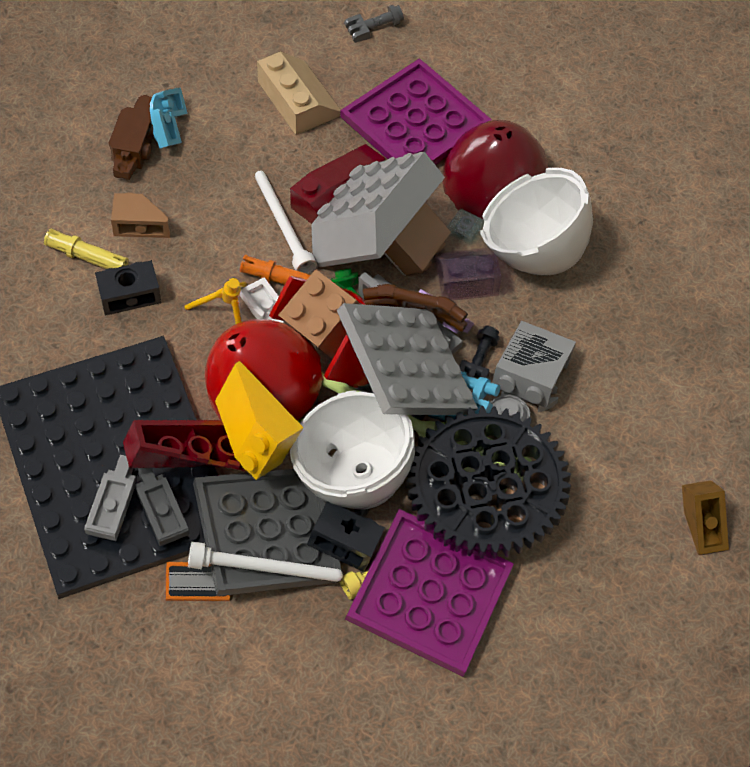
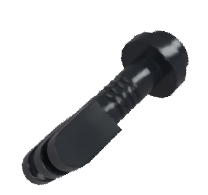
[459,325,500,378]

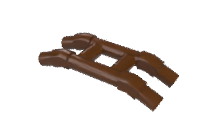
[363,284,468,333]

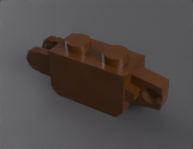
[109,94,155,180]

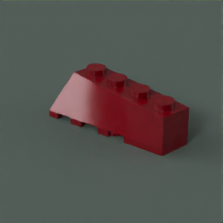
[123,420,247,471]

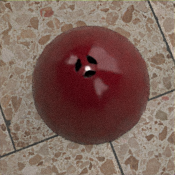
[442,120,549,223]

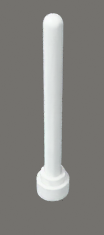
[255,171,317,274]
[188,542,343,582]

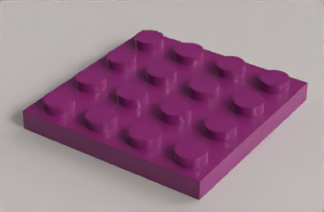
[340,58,492,165]
[345,509,514,677]

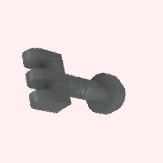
[344,5,404,43]

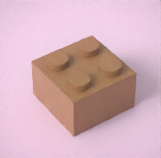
[278,269,360,359]

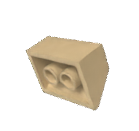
[257,52,340,135]

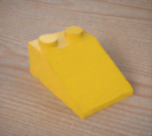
[215,361,303,480]

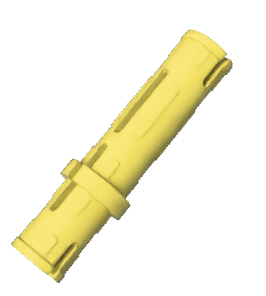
[44,228,129,269]

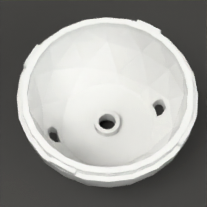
[290,390,415,510]

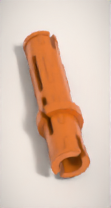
[240,254,311,285]

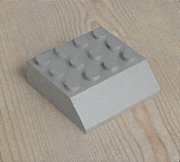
[312,152,445,268]

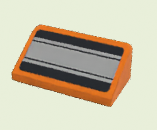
[166,562,230,601]

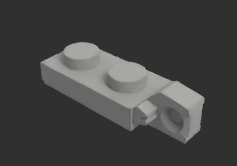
[84,455,136,541]

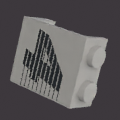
[492,321,576,408]

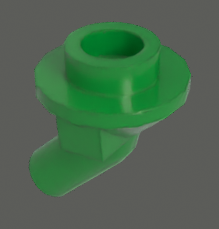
[330,268,362,298]

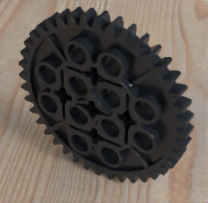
[406,406,571,559]

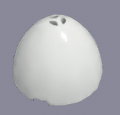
[480,168,593,275]

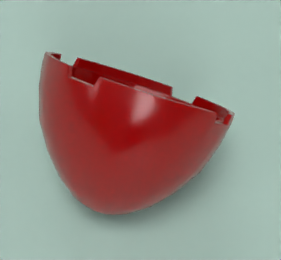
[205,319,323,421]

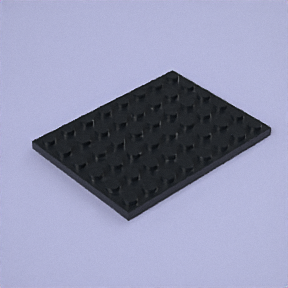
[0,336,218,599]

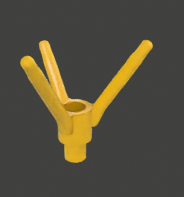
[184,278,247,324]

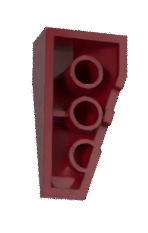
[290,144,386,224]

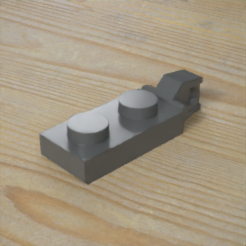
[135,468,190,546]

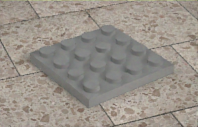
[337,303,478,415]

